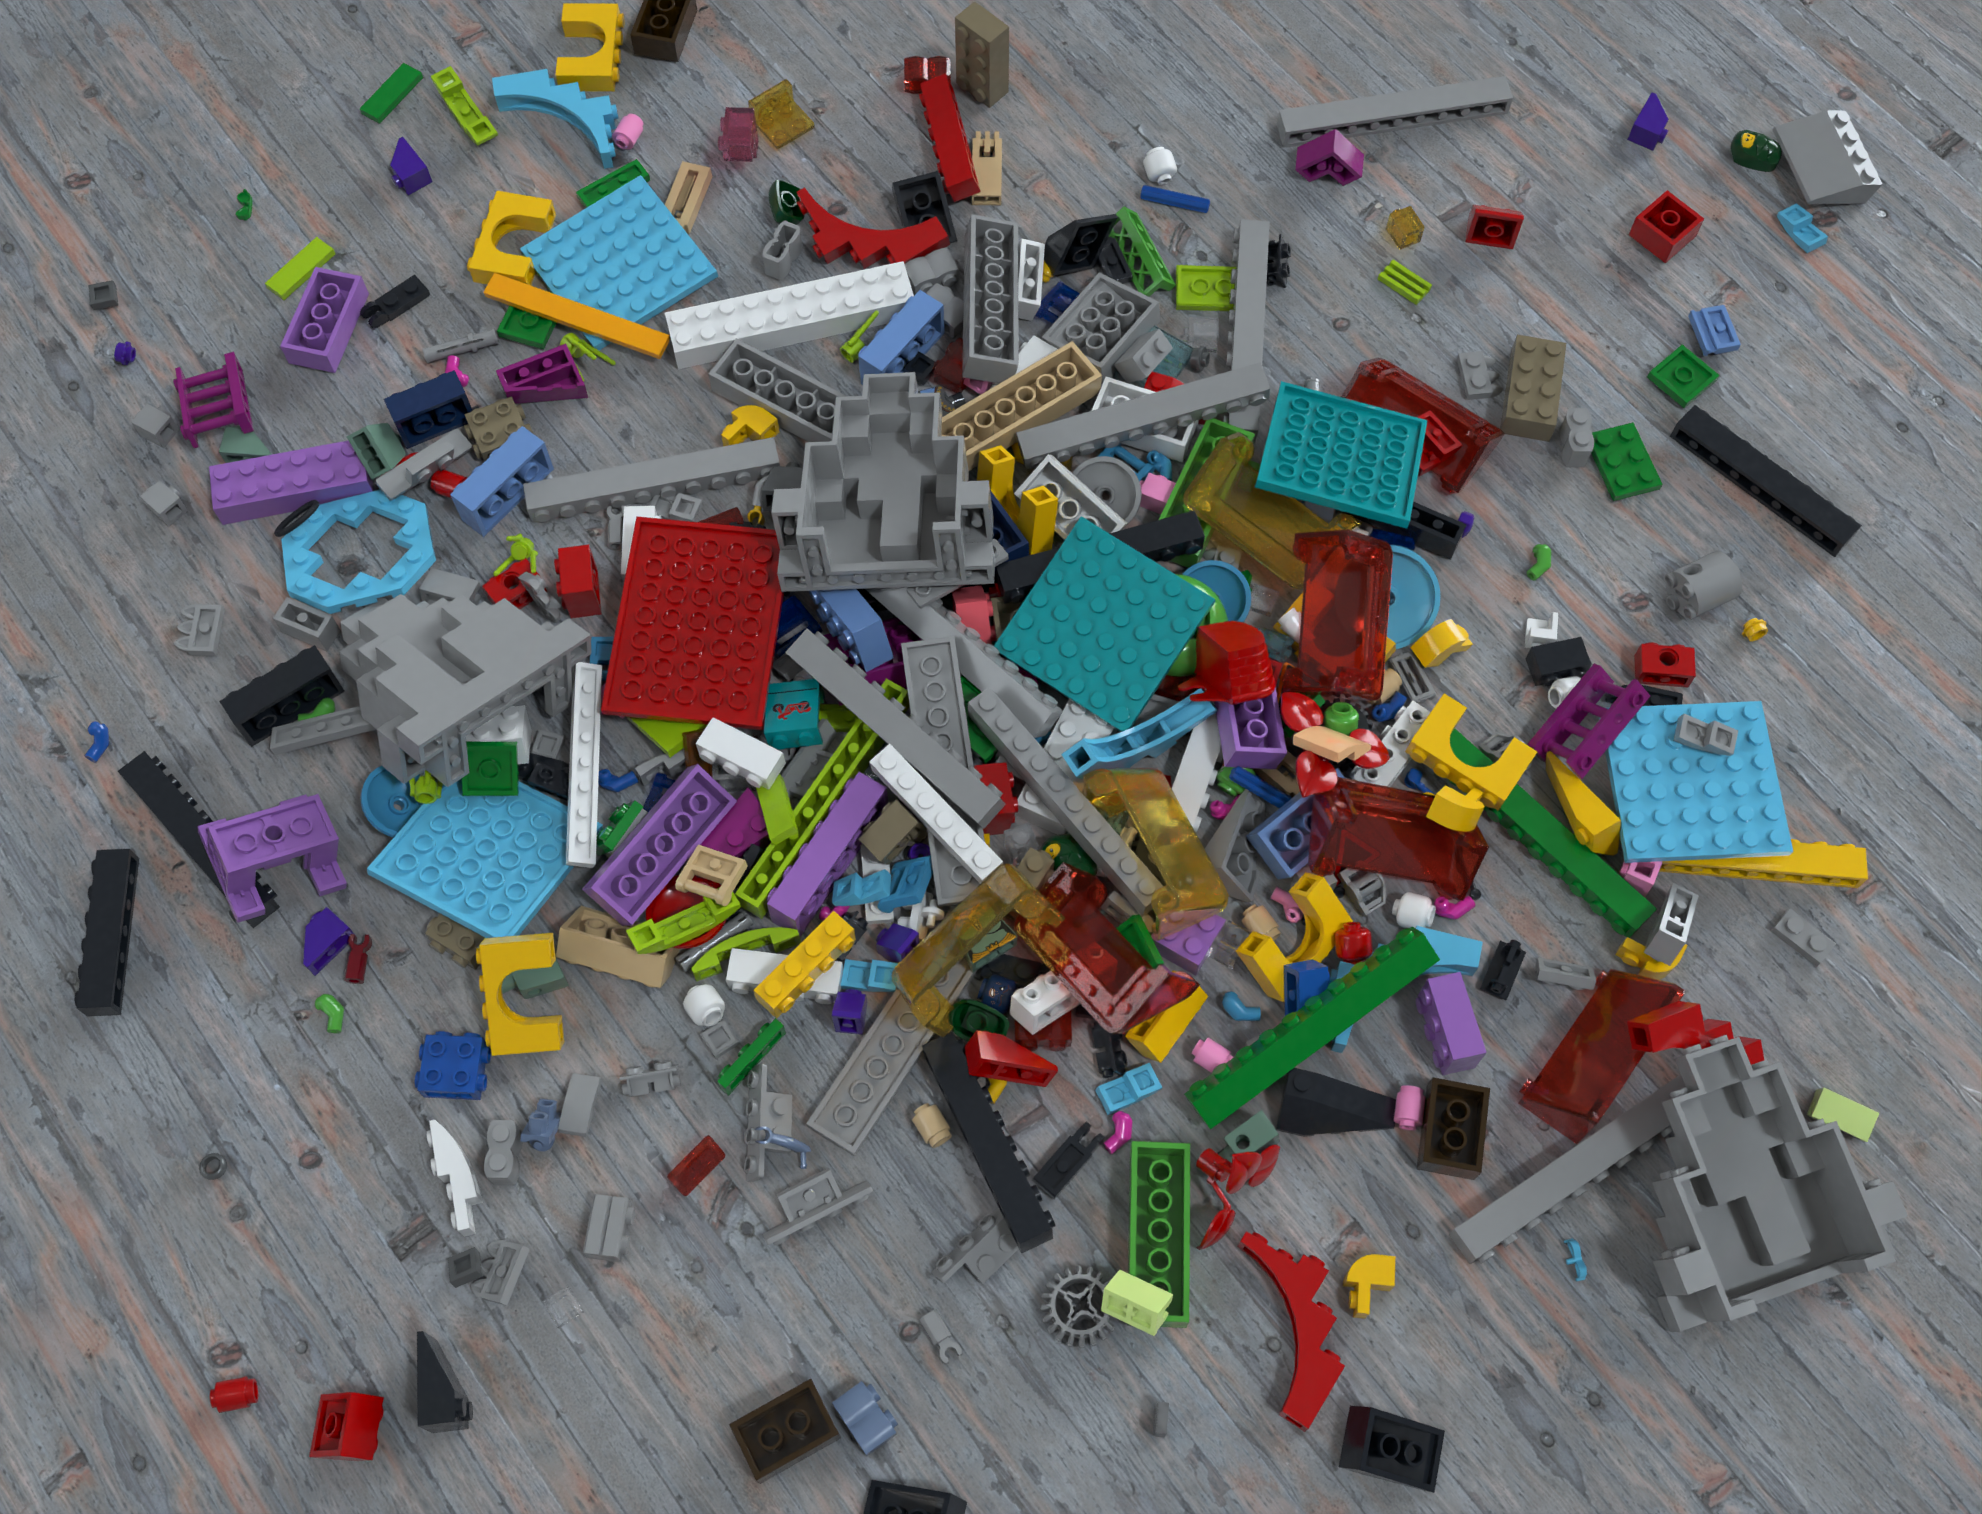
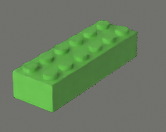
[1159,418,1255,568]
[1127,1141,1190,1328]

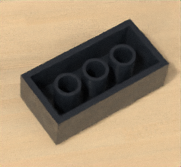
[219,645,345,747]

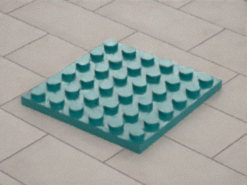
[1255,381,1428,528]
[994,516,1216,732]

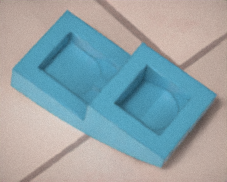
[1777,203,1828,253]
[832,869,891,906]
[841,959,900,992]
[1095,1063,1163,1115]

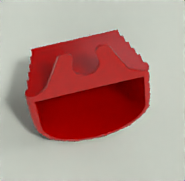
[1178,621,1276,705]

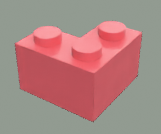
[951,585,996,645]

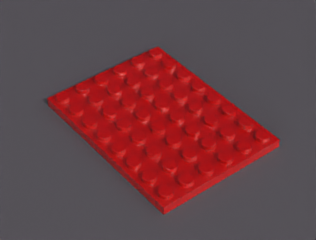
[601,516,784,730]

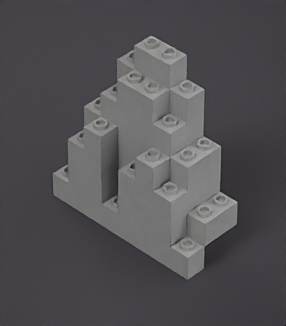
[771,372,995,592]
[339,594,591,787]
[1652,1035,1908,1332]

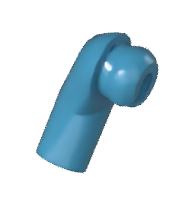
[1147,450,1172,481]
[1222,991,1261,1021]

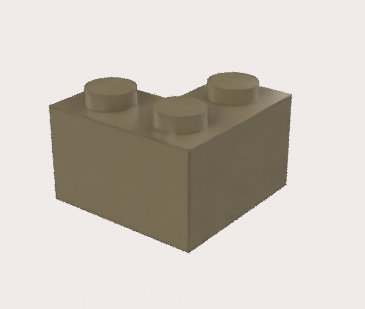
[859,800,928,865]

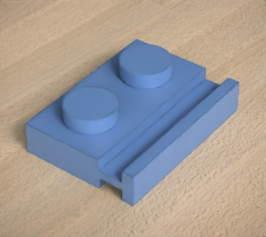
[1688,305,1741,356]

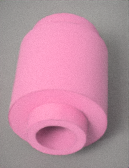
[612,114,644,149]
[1191,1037,1234,1073]
[1394,1086,1426,1130]

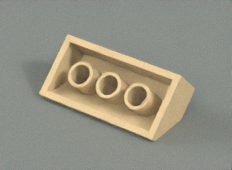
[556,906,680,988]

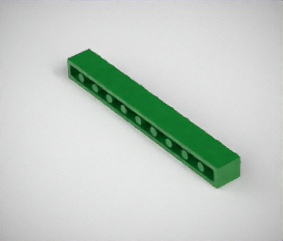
[1448,729,1657,938]
[1184,927,1440,1130]

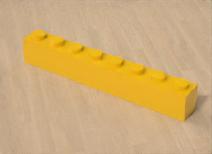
[1659,839,1868,888]

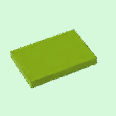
[1176,265,1236,311]
[627,717,707,758]

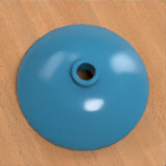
[1182,560,1251,634]
[360,765,437,838]

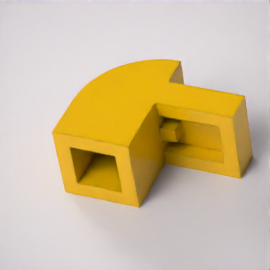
[721,405,780,446]
[1410,619,1473,668]
[1426,785,1485,832]
[1615,937,1688,981]
[1342,1254,1396,1319]

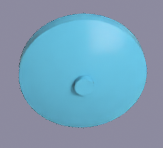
[1334,545,1440,649]

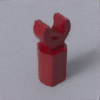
[344,934,372,984]

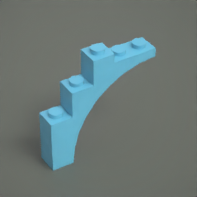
[492,69,619,169]
[1061,688,1218,783]
[1328,926,1483,1053]

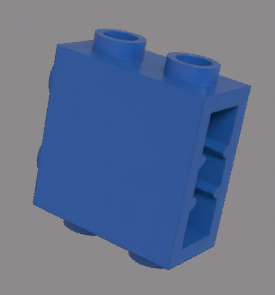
[415,1031,491,1100]

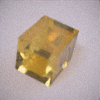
[1386,206,1425,250]

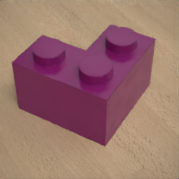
[1295,129,1364,186]

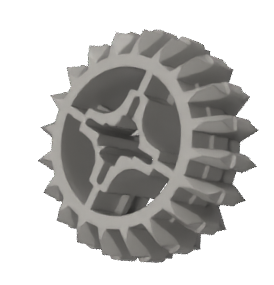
[1040,1265,1119,1349]

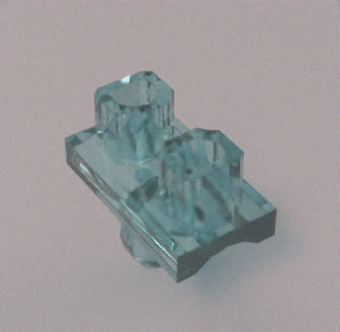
[1254,626,1295,662]

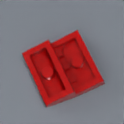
[1417,410,1462,477]

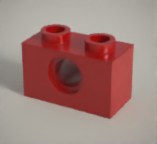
[482,558,548,610]
[1634,642,1696,688]

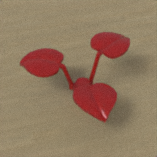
[1280,692,1390,798]
[1196,1144,1281,1250]

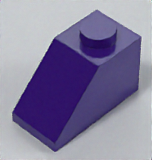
[1627,92,1669,151]
[390,136,432,196]
[303,907,356,976]
[876,923,920,972]
[832,989,868,1035]

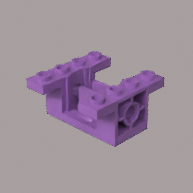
[198,794,347,923]

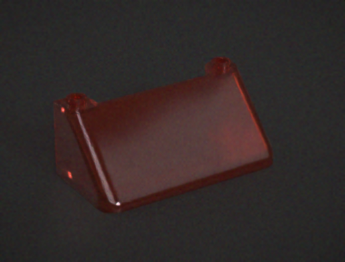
[1341,358,1505,493]
[1282,529,1393,701]
[1308,777,1489,901]
[1015,862,1200,1034]
[1518,969,1686,1144]

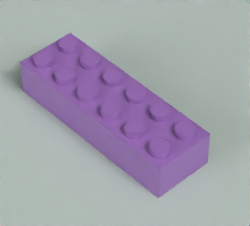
[209,440,374,525]
[582,764,737,926]
[767,772,888,937]

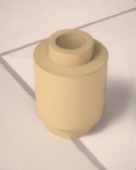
[1363,668,1402,705]
[1241,904,1281,941]
[912,1103,952,1148]

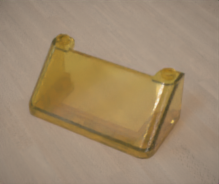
[1183,432,1362,590]
[1083,768,1229,941]
[892,863,1065,1037]

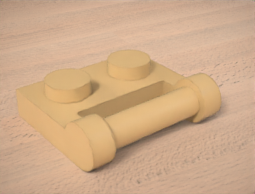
[675,845,748,906]

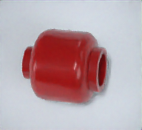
[1334,922,1372,964]

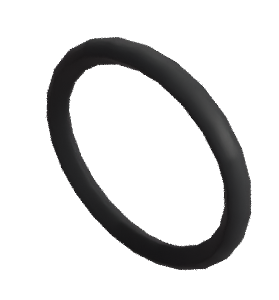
[274,500,319,537]

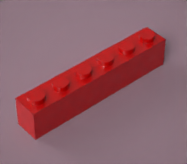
[919,73,981,202]

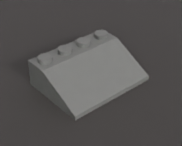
[1772,110,1882,204]
[1041,272,1160,386]

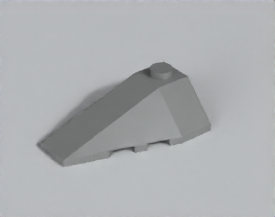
[1195,789,1266,902]

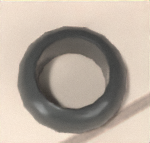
[199,1153,227,1180]

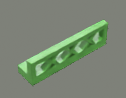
[1109,207,1176,297]

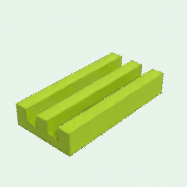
[1377,260,1432,305]

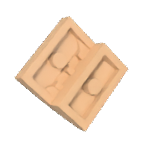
[1293,726,1371,763]

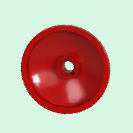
[646,875,727,949]

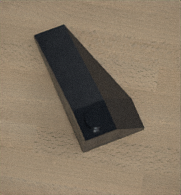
[1276,1068,1396,1137]

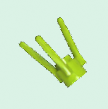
[840,310,879,363]
[560,333,616,382]
[493,533,538,576]
[409,770,444,804]

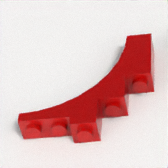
[796,187,950,269]
[1627,1001,1764,1065]
[1237,1231,1345,1432]

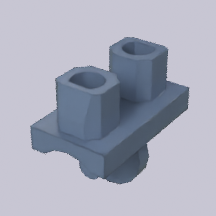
[521,1099,561,1151]

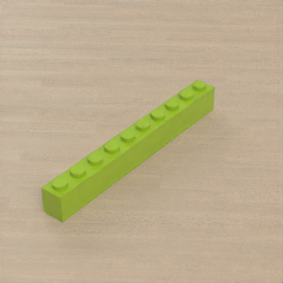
[735,679,910,919]

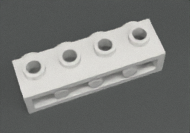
[1349,701,1431,806]
[1010,943,1118,1035]

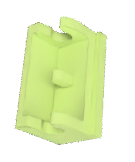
[1807,1088,1879,1142]
[1101,1270,1173,1336]

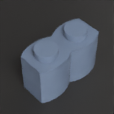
[832,1381,898,1456]

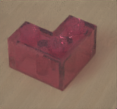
[718,107,759,162]

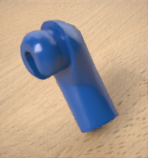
[1371,691,1408,722]
[84,721,109,763]
[598,769,638,792]

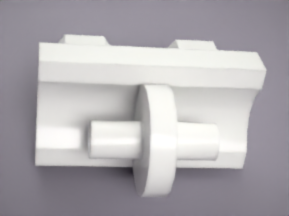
[898,891,945,942]

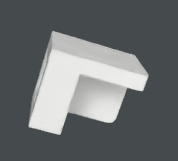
[1525,612,1558,649]

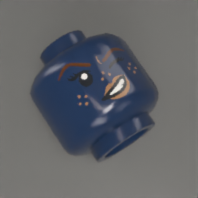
[977,974,1017,1015]

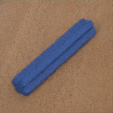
[1140,185,1210,213]
[1229,766,1293,808]

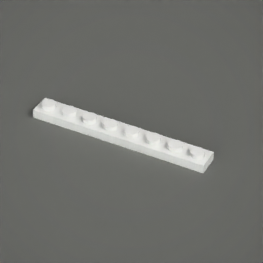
[566,662,602,868]

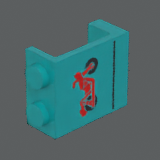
[764,679,825,750]

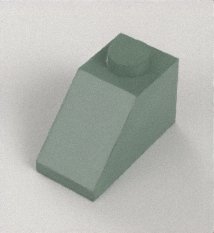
[219,426,272,463]

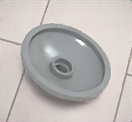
[1072,456,1142,525]

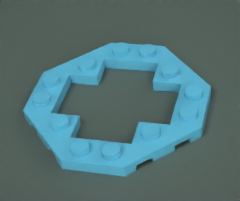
[281,489,436,614]

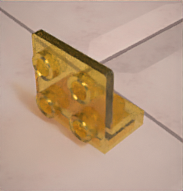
[748,79,815,149]

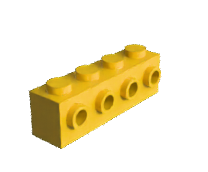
[753,911,856,1019]

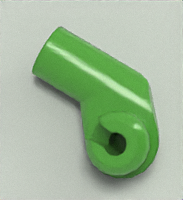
[1527,544,1551,581]
[298,698,335,721]
[315,994,344,1033]

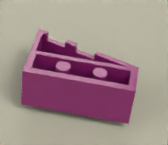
[496,344,588,404]
[700,787,771,859]

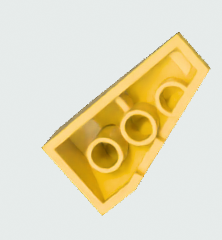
[1545,751,1621,856]

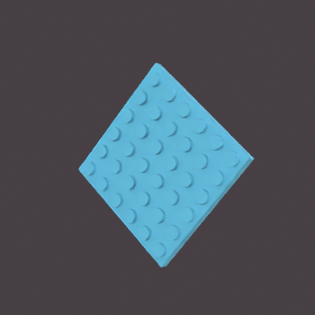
[520,175,718,350]
[1599,701,1793,863]
[367,778,603,938]

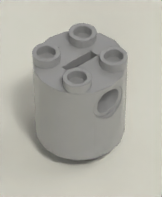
[1664,551,1742,620]

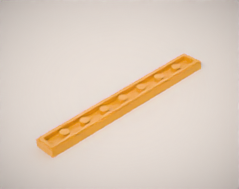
[483,273,671,359]

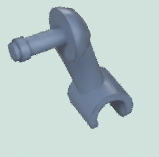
[755,1126,811,1169]

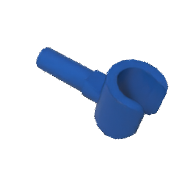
[1404,768,1436,795]

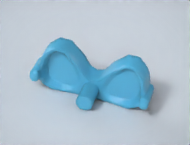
[1564,1238,1587,1281]

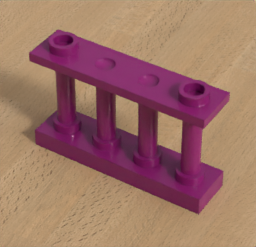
[173,352,254,448]
[1527,663,1650,779]

